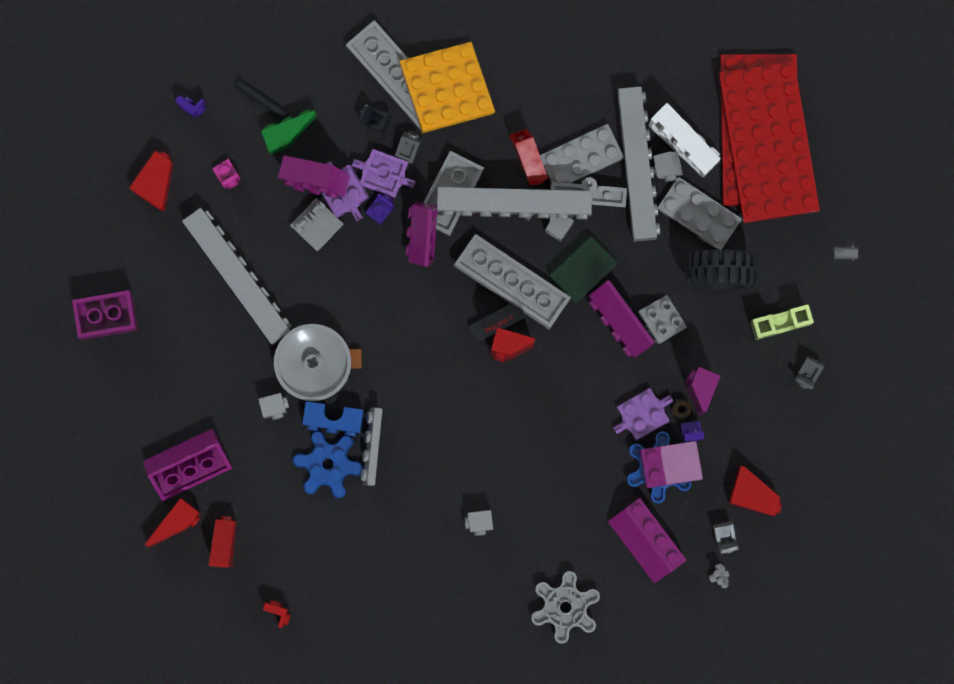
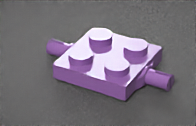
[352,149,416,198]
[322,162,369,221]
[613,388,673,441]

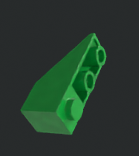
[261,110,317,155]

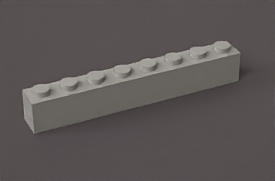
[617,87,660,242]
[437,187,592,219]
[182,208,292,346]

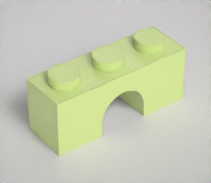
[750,304,814,340]

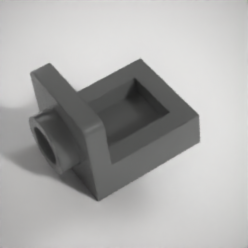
[795,356,824,389]
[713,521,739,554]

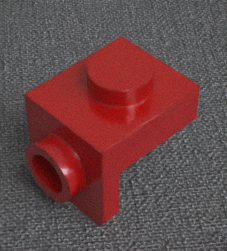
[263,600,291,628]

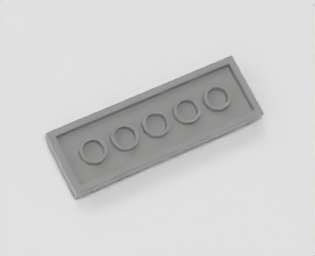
[346,20,421,130]
[454,234,571,330]

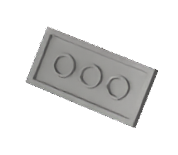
[540,124,624,183]
[424,151,484,236]
[658,177,742,250]

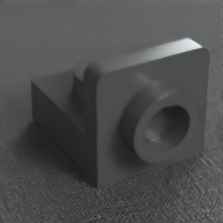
[394,131,423,163]

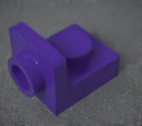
[175,95,206,119]
[365,194,394,225]
[681,421,704,443]

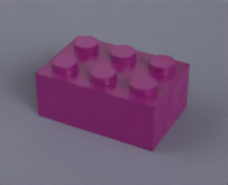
[278,156,350,199]
[72,290,138,340]

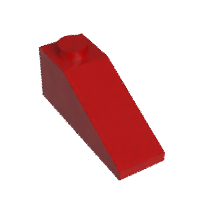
[145,498,201,547]

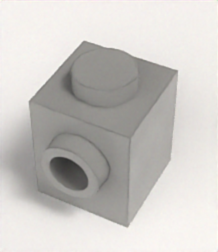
[653,151,683,182]
[258,393,289,420]
[465,510,493,536]

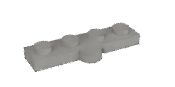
[550,177,627,207]

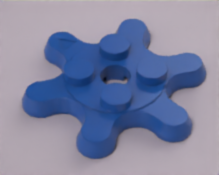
[293,431,364,498]
[627,431,691,504]

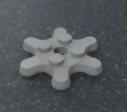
[532,571,600,644]

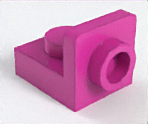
[213,159,241,189]

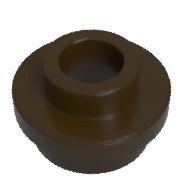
[672,400,691,419]

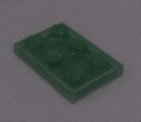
[550,236,618,304]

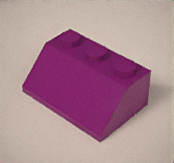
[406,203,438,267]
[685,367,720,415]

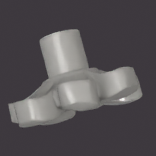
[709,564,729,588]

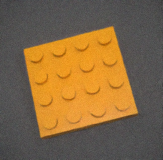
[399,42,495,133]

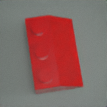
[491,328,535,362]

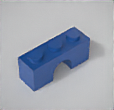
[302,402,364,437]

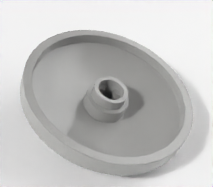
[274,324,351,401]

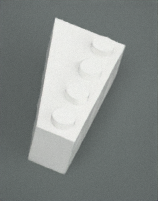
[648,103,721,178]

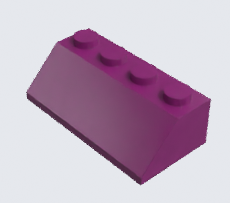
[588,280,655,359]
[143,429,232,501]
[608,498,687,583]

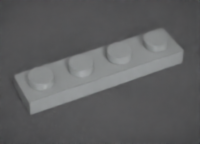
[361,408,382,486]

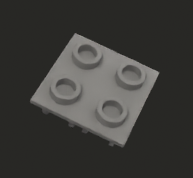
[290,198,344,252]
[638,295,687,344]

